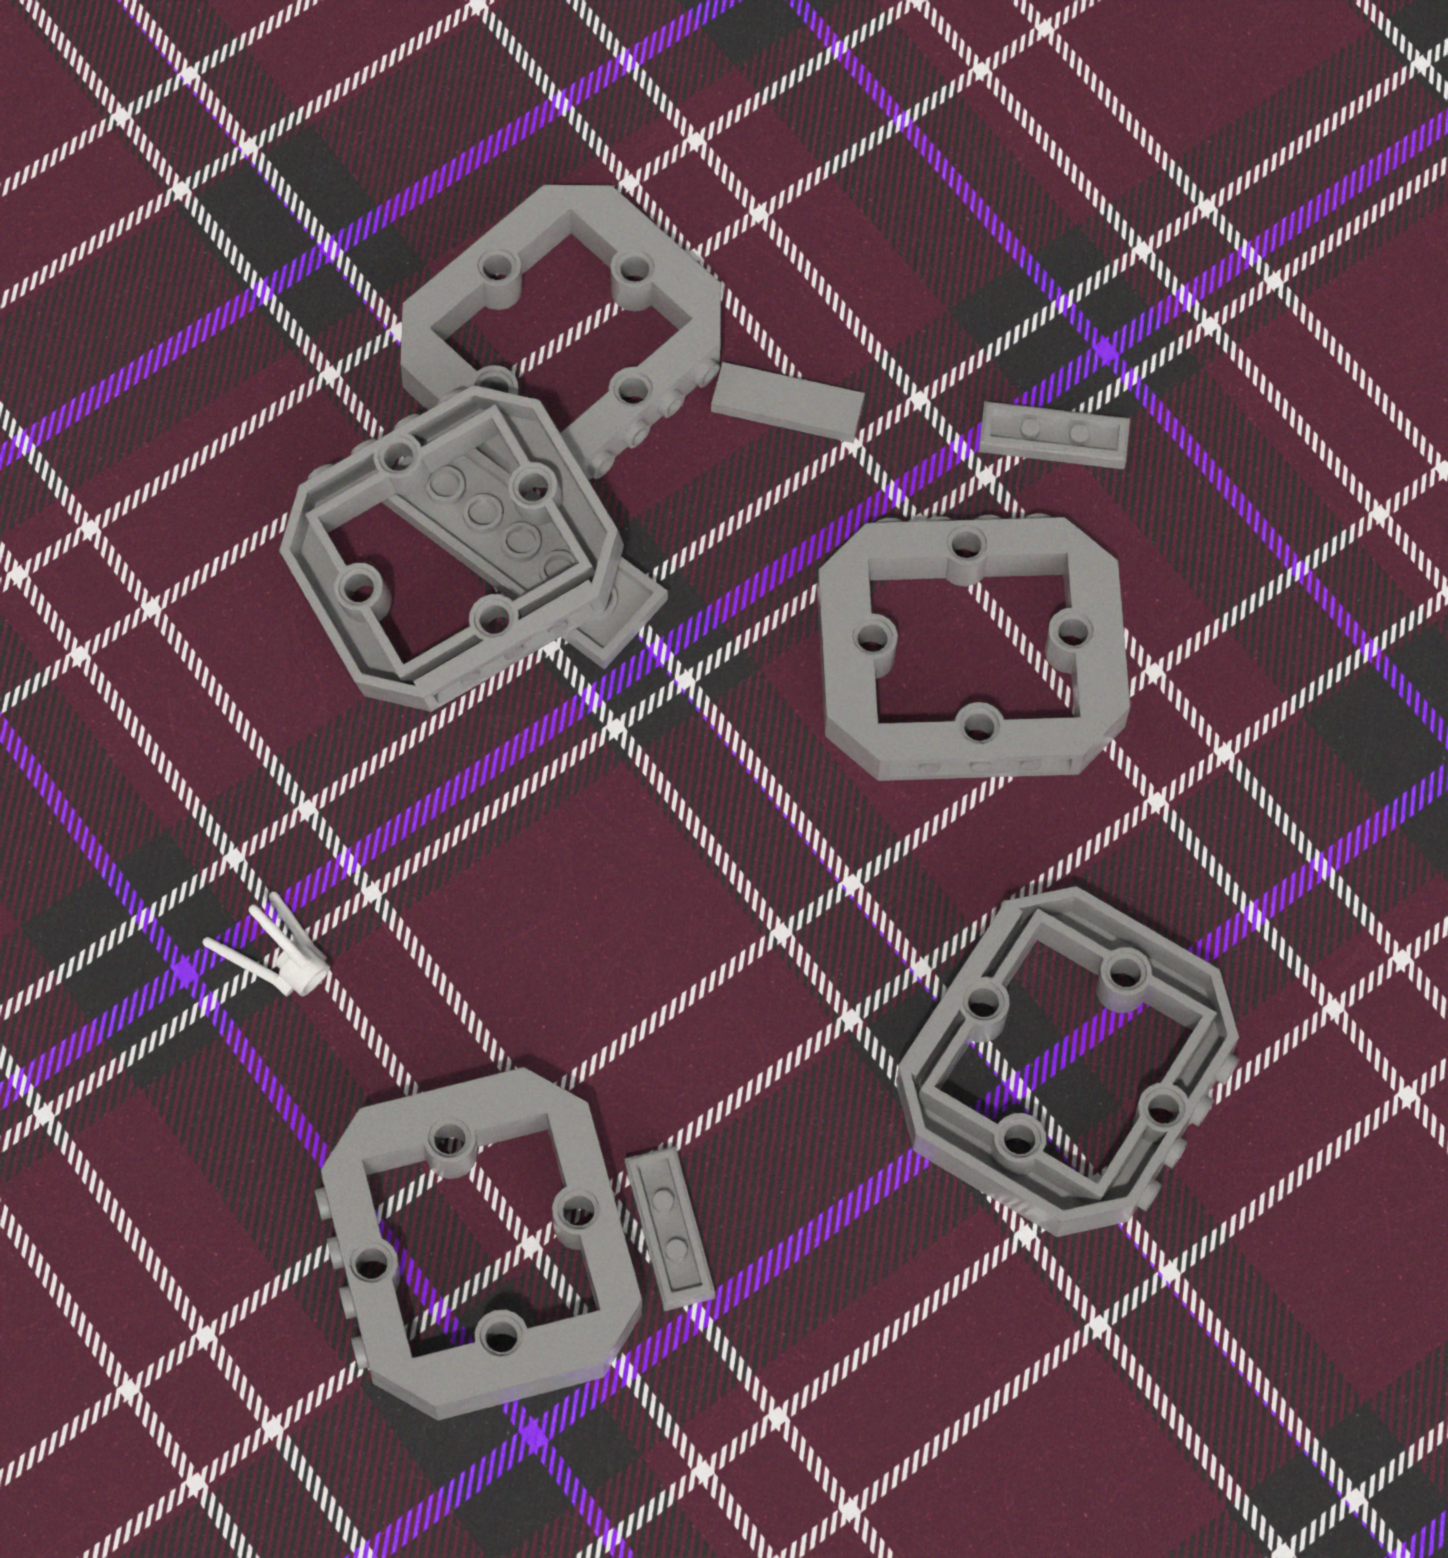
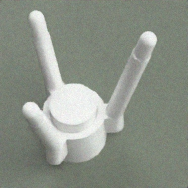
[203,892,330,997]

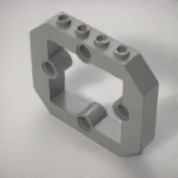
[401,185,721,487]
[279,385,624,712]
[817,513,1130,781]
[896,886,1240,1237]
[314,1067,642,1420]

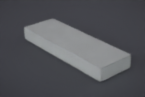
[711,362,865,443]
[978,401,1130,469]
[624,1146,715,1311]

